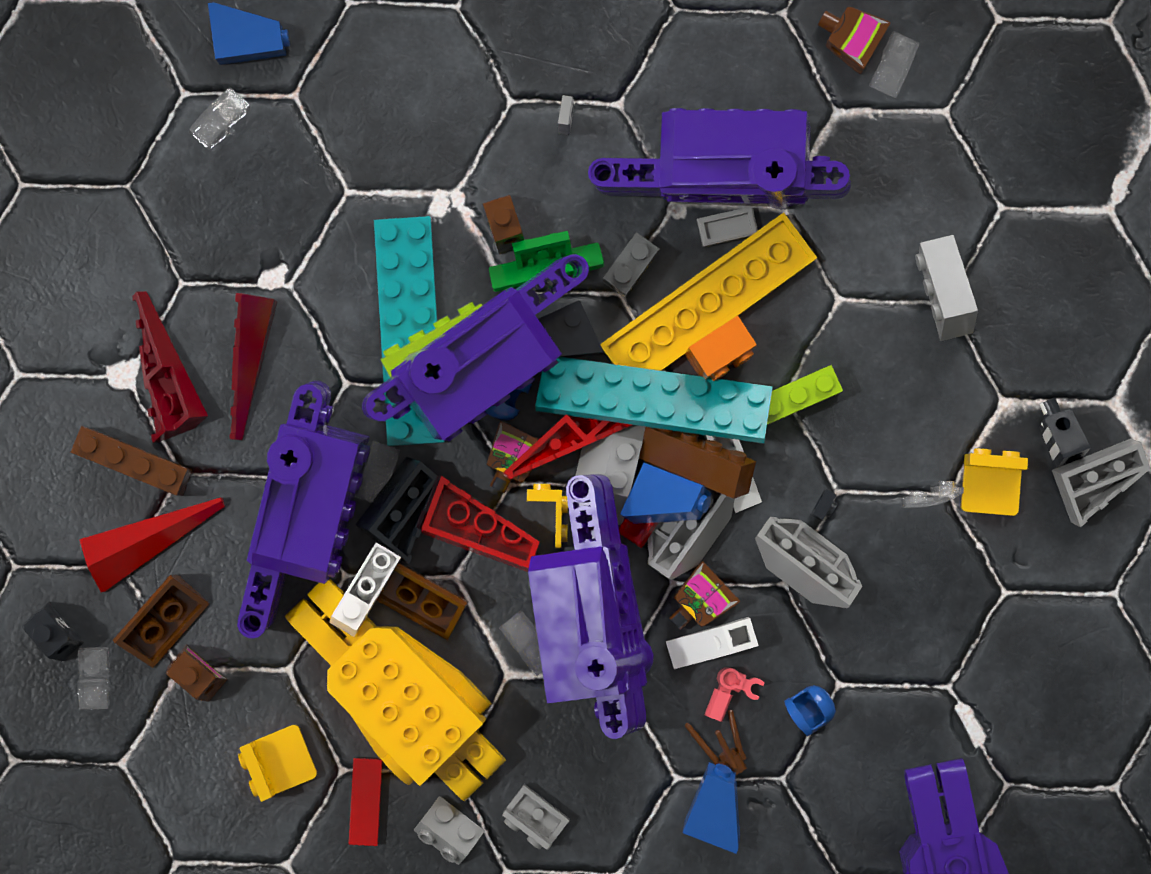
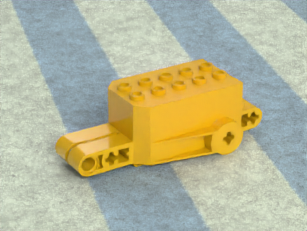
[285,579,506,801]

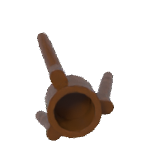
[685,709,747,775]

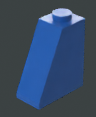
[208,2,290,65]
[620,463,712,524]
[682,762,740,854]

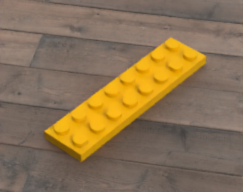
[600,212,817,371]

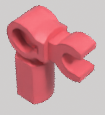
[704,667,764,722]

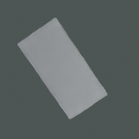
[558,95,574,135]
[696,206,758,247]

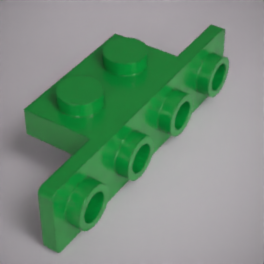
[489,231,604,292]

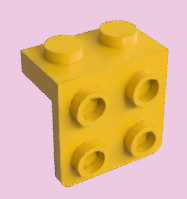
[961,448,1028,516]
[527,484,568,548]
[238,725,317,801]

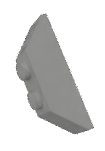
[575,425,645,525]
[648,480,735,580]
[755,517,862,608]

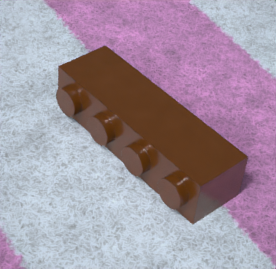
[70,426,193,496]
[639,427,756,499]

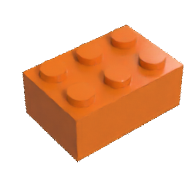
[685,316,757,381]

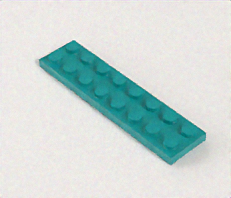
[374,216,445,446]
[535,357,773,443]

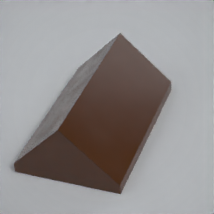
[377,562,469,640]
[113,574,210,668]

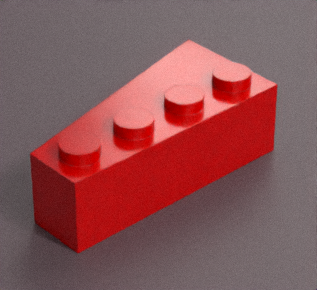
[421,476,540,572]

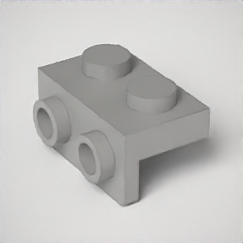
[502,784,570,850]
[414,796,485,865]

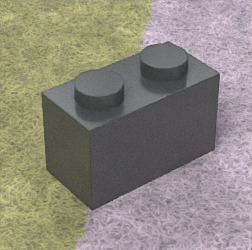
[603,232,660,298]

